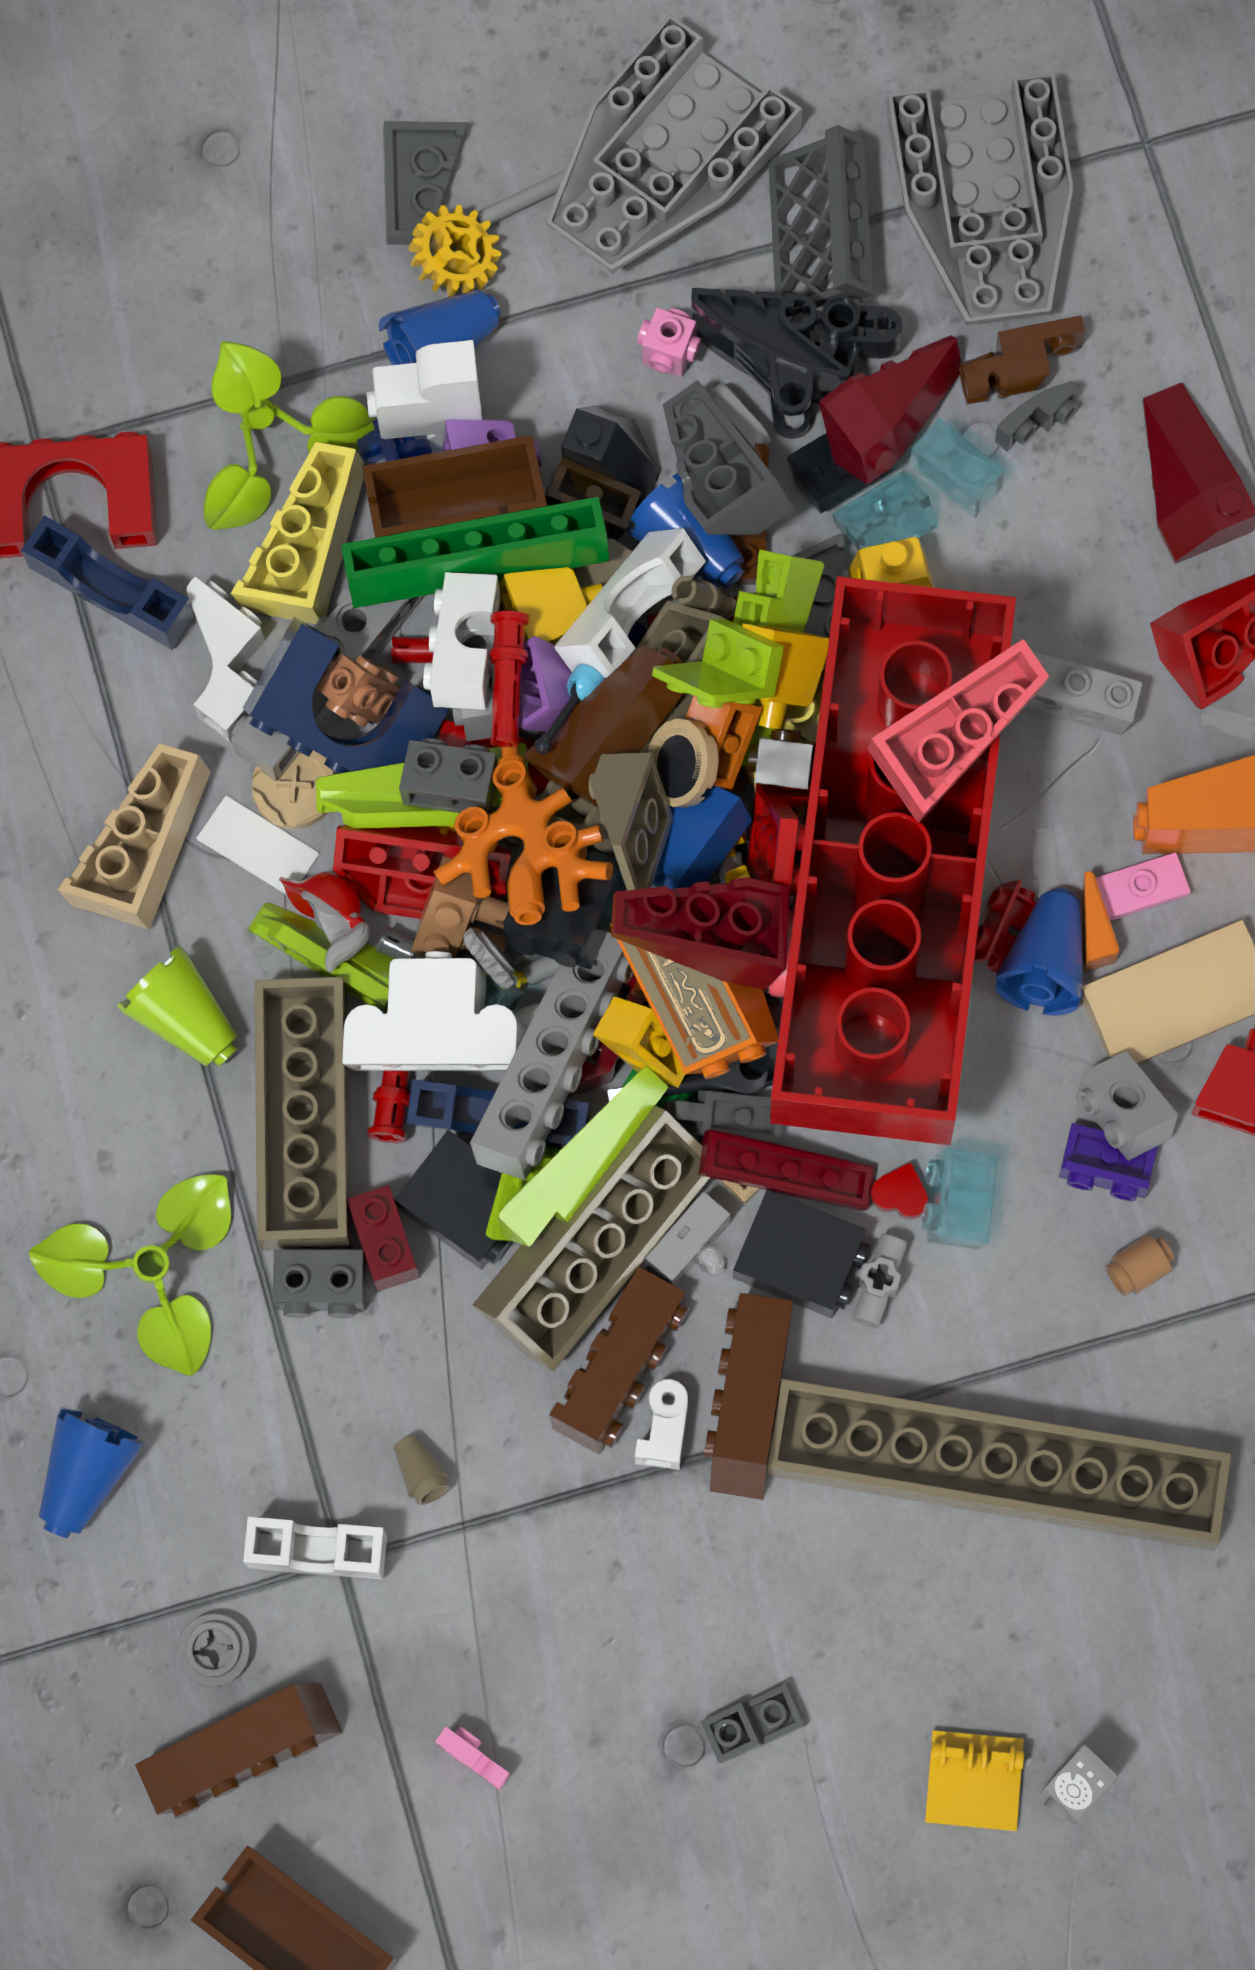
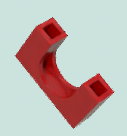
[0,432,157,558]

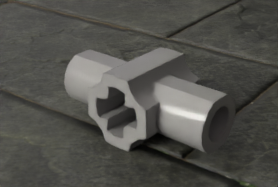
[853,1234,907,1328]

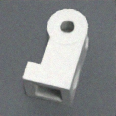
[635,1379,688,1470]

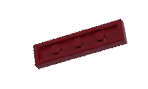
[698,1129,874,1211]

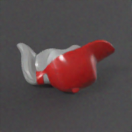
[279,871,370,972]

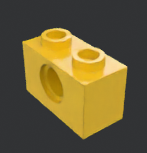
[593,996,685,1088]

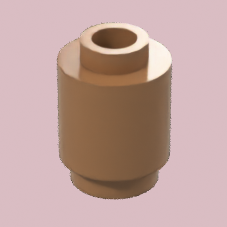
[1105,1234,1175,1296]

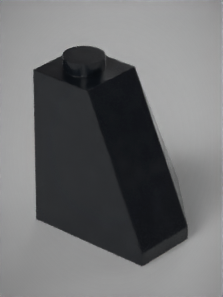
[561,405,659,508]

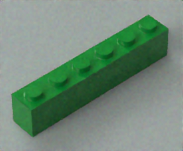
[341,497,610,609]

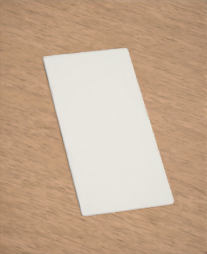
[197,796,319,895]

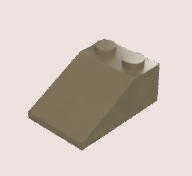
[589,753,674,890]

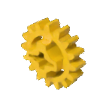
[408,204,501,297]

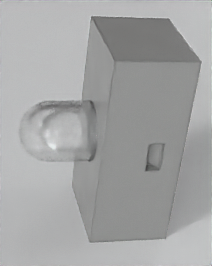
[645,1191,731,1286]

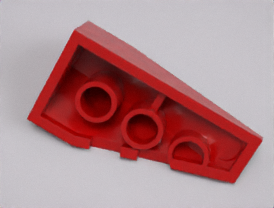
[1150,574,1255,709]

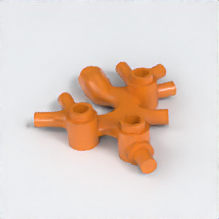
[433,746,613,925]

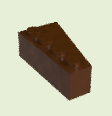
[549,1266,689,1455]
[704,1293,793,1500]
[135,1683,343,1818]

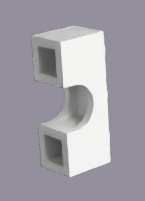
[423,572,501,710]
[243,1517,387,1580]

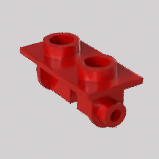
[974,880,1036,973]

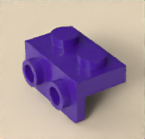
[1059,1123,1158,1201]

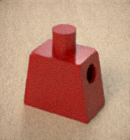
[1191,1028,1255,1136]

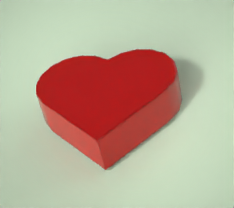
[871,1162,928,1219]

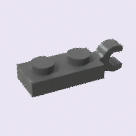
[664,1091,783,1144]

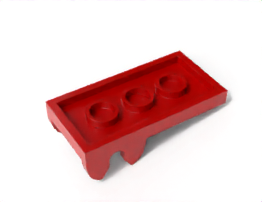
[747,783,809,908]

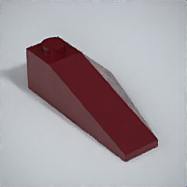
[819,335,962,485]
[1142,382,1255,564]
[611,877,789,990]

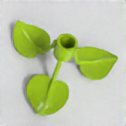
[203,341,376,530]
[29,1175,231,1376]

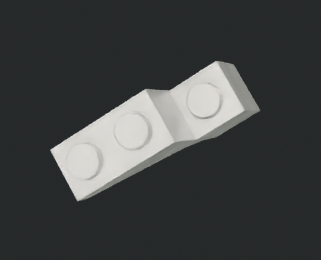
[186,577,265,743]

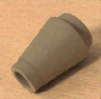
[393,1435,450,1505]

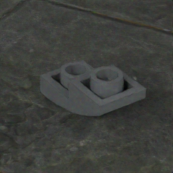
[995,381,1078,452]
[700,1683,807,1763]

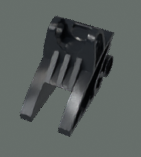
[691,288,902,439]

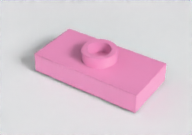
[1096,852,1191,921]

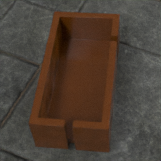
[362,435,547,538]
[191,1845,398,1970]

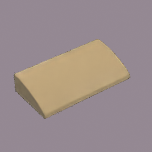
[1081,920,1255,1064]

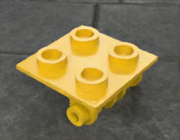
[925,1730,1024,1831]

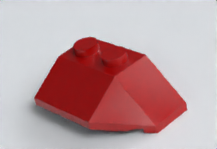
[333,825,511,919]

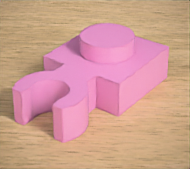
[435,1727,511,1790]

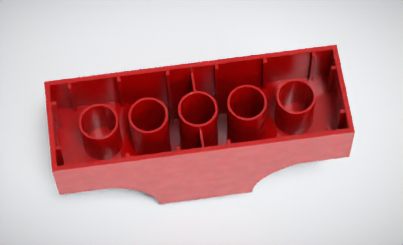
[770,576,1016,1146]

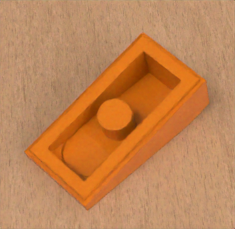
[1082,871,1120,971]

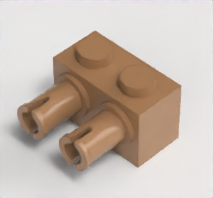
[411,856,509,958]

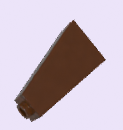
[523,644,684,807]

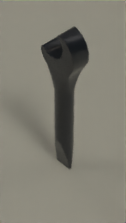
[607,1059,768,1101]

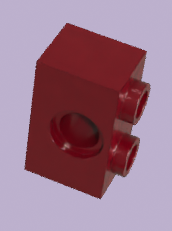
[347,1185,420,1292]

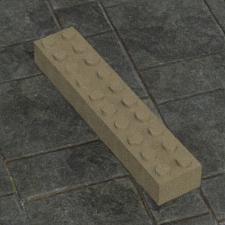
[767,1379,1231,1550]

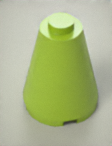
[117,946,238,1067]

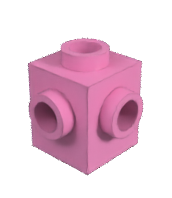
[637,307,702,377]

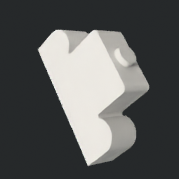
[366,340,483,449]
[342,951,526,1071]

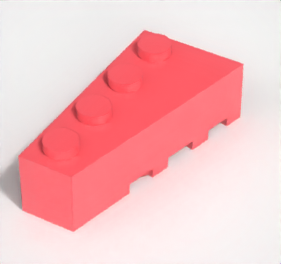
[867,639,1049,823]

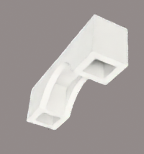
[554,528,706,678]

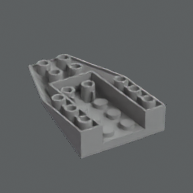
[546,14,802,273]
[886,72,1074,325]

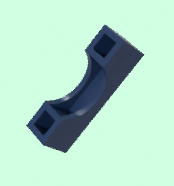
[21,515,195,650]
[406,1079,592,1146]

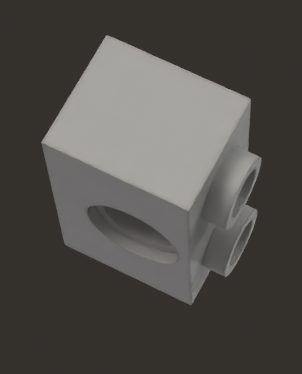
[1077,1051,1178,1161]

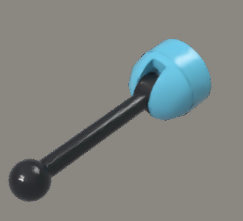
[534,664,605,754]

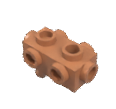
[316,653,400,727]

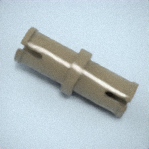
[671,576,736,620]

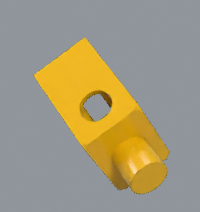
[848,537,934,587]
[499,567,603,645]
[742,623,829,729]

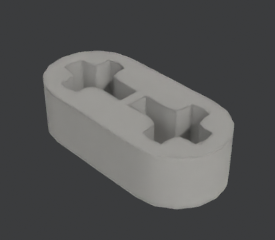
[709,383,772,452]

